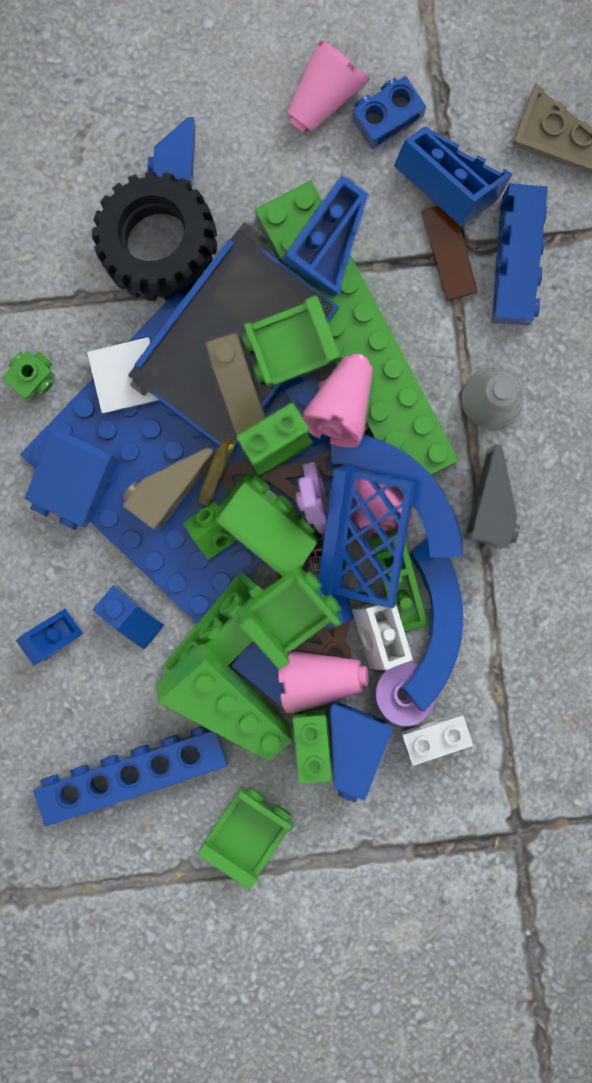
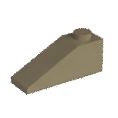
[205,333,266,436]

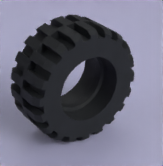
[92,171,218,301]

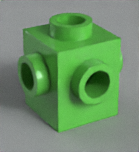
[2,349,56,403]
[183,502,238,560]

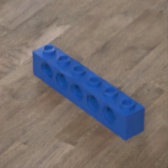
[33,726,228,827]

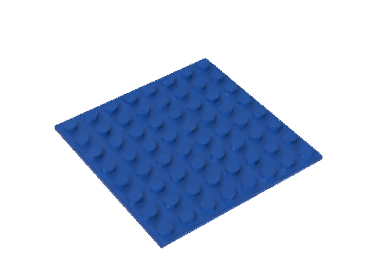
[20,282,345,623]

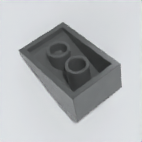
[464,444,520,549]

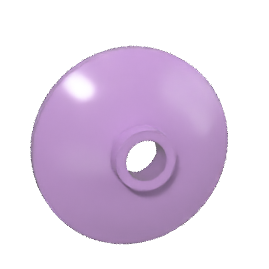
[375,663,435,726]

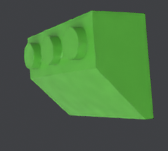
[216,471,318,576]

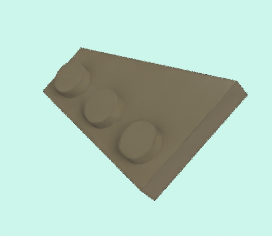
[513,83,592,173]

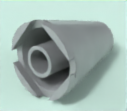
[461,368,524,430]

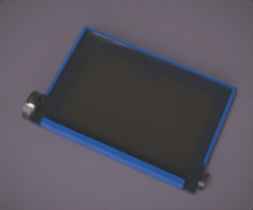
[128,222,339,453]

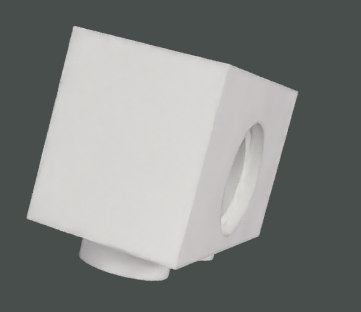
[352,603,413,670]
[400,712,473,766]

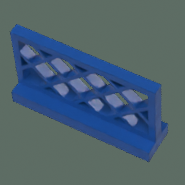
[318,464,415,609]

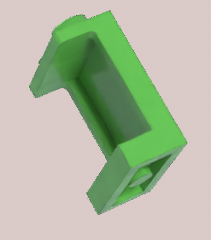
[241,295,341,388]
[236,402,313,477]
[237,565,341,670]
[293,708,332,784]
[197,786,293,890]

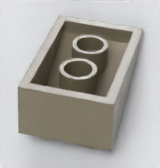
[123,447,216,532]

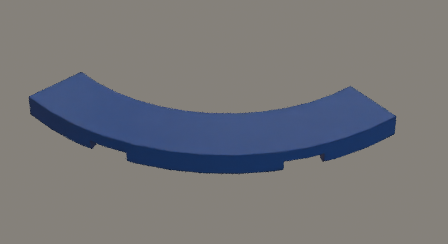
[331,434,464,558]
[400,537,463,712]

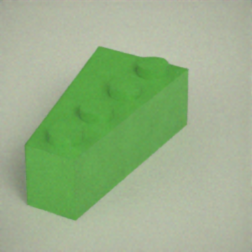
[161,571,264,675]
[156,643,293,761]

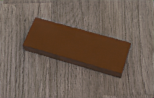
[421,206,478,302]

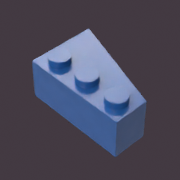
[394,127,513,227]
[281,175,369,298]

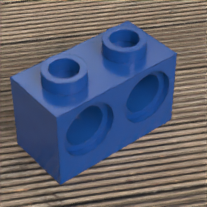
[352,75,426,149]

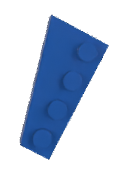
[492,183,548,326]

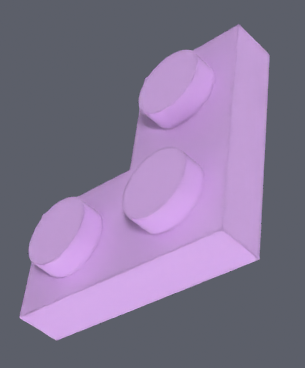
[296,462,328,534]

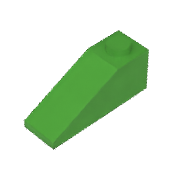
[369,529,428,632]

